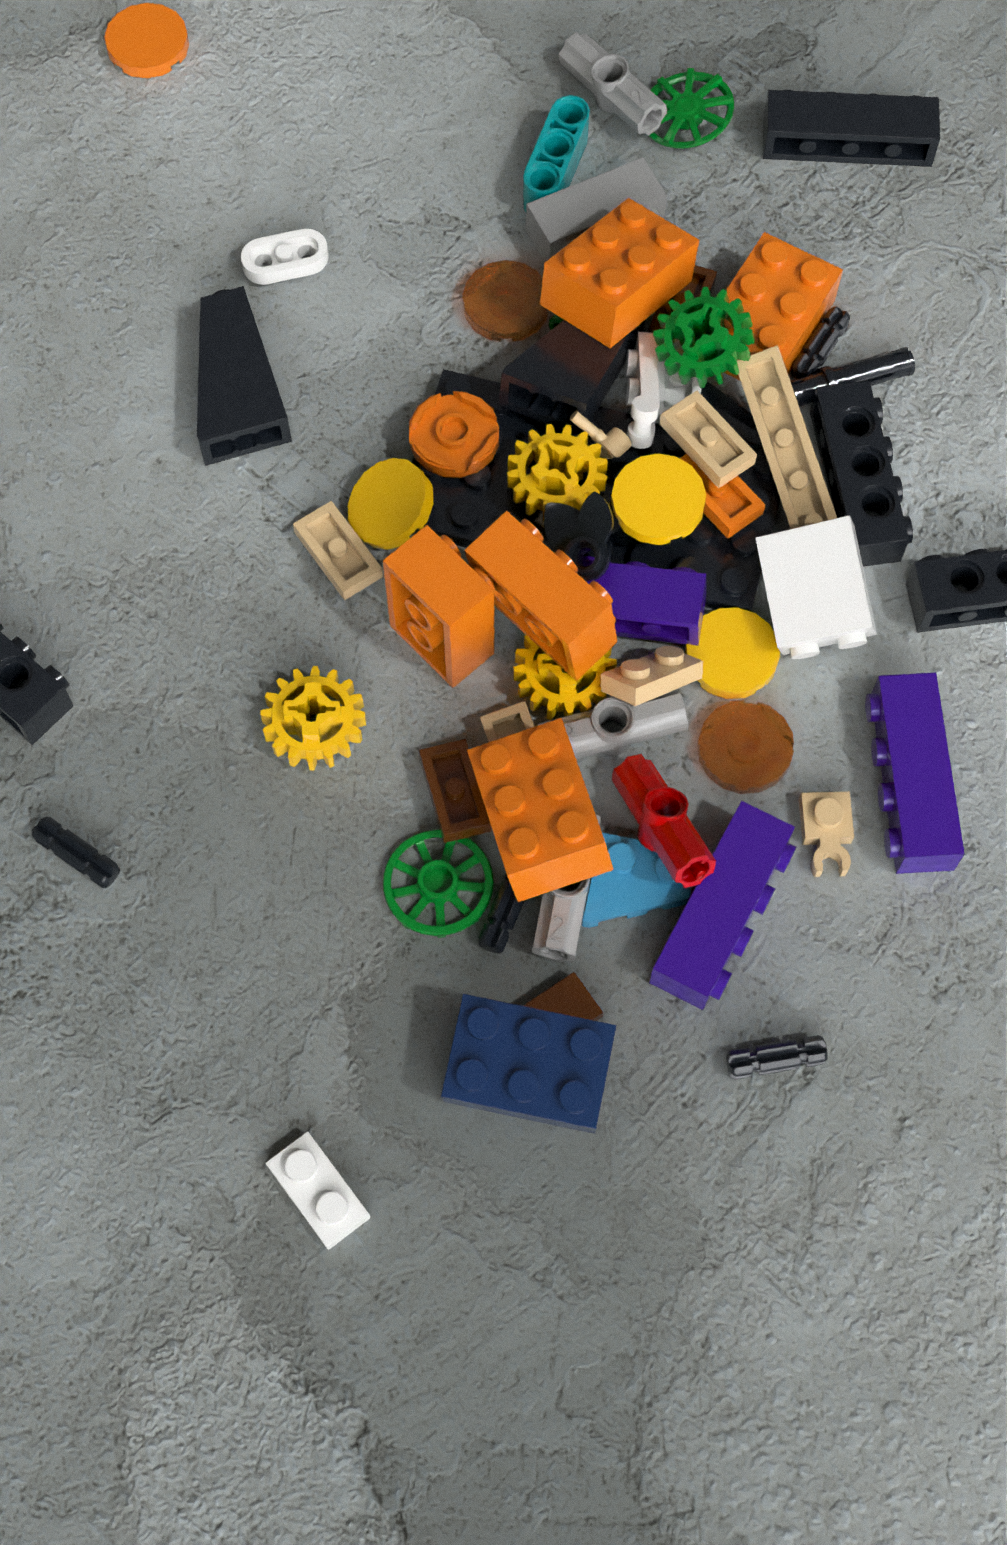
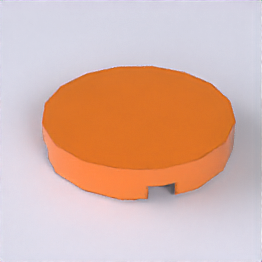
[104,3,189,78]
[409,391,499,478]

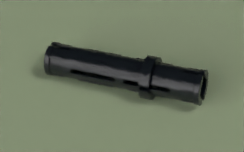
[790,347,915,407]

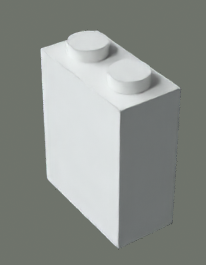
[756,515,877,659]

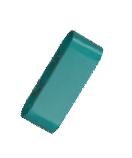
[523,95,590,212]

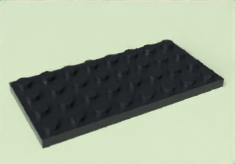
[412,369,780,611]

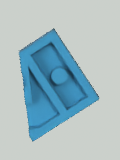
[582,832,691,928]

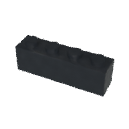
[763,90,940,167]

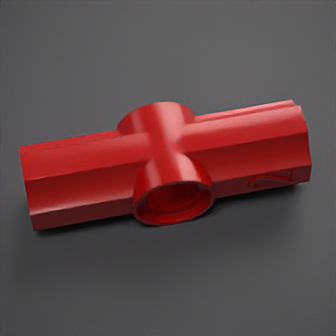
[612,754,716,888]

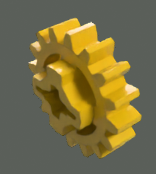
[507,424,608,521]
[513,635,617,720]
[260,666,367,770]

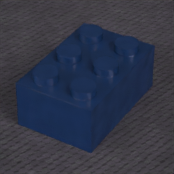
[441,994,617,1134]

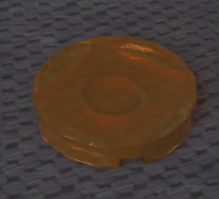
[462,260,549,342]
[697,700,794,794]

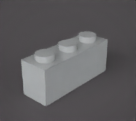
[526,157,667,262]

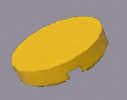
[611,453,706,545]
[348,458,434,550]
[685,607,780,699]

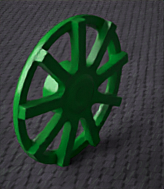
[649,68,734,149]
[383,830,494,938]

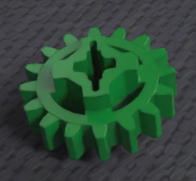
[653,287,755,388]

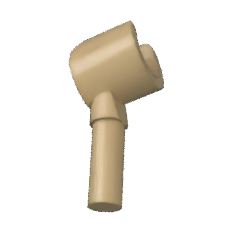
[570,411,632,459]

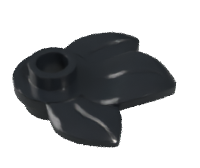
[542,492,614,582]

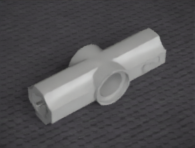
[558,32,667,136]
[537,689,688,759]
[532,815,601,962]

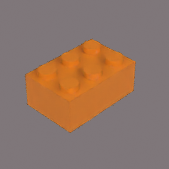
[540,198,700,348]
[710,232,843,380]
[464,511,617,681]
[383,525,495,688]
[467,718,614,902]

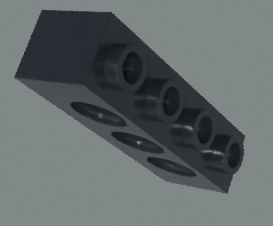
[810,380,913,567]
[905,549,1007,633]
[0,623,74,745]

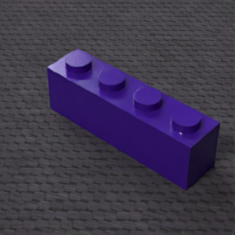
[583,556,707,646]
[865,672,965,874]
[649,801,797,1010]

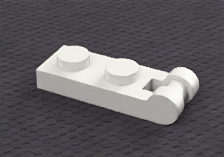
[625,332,660,449]

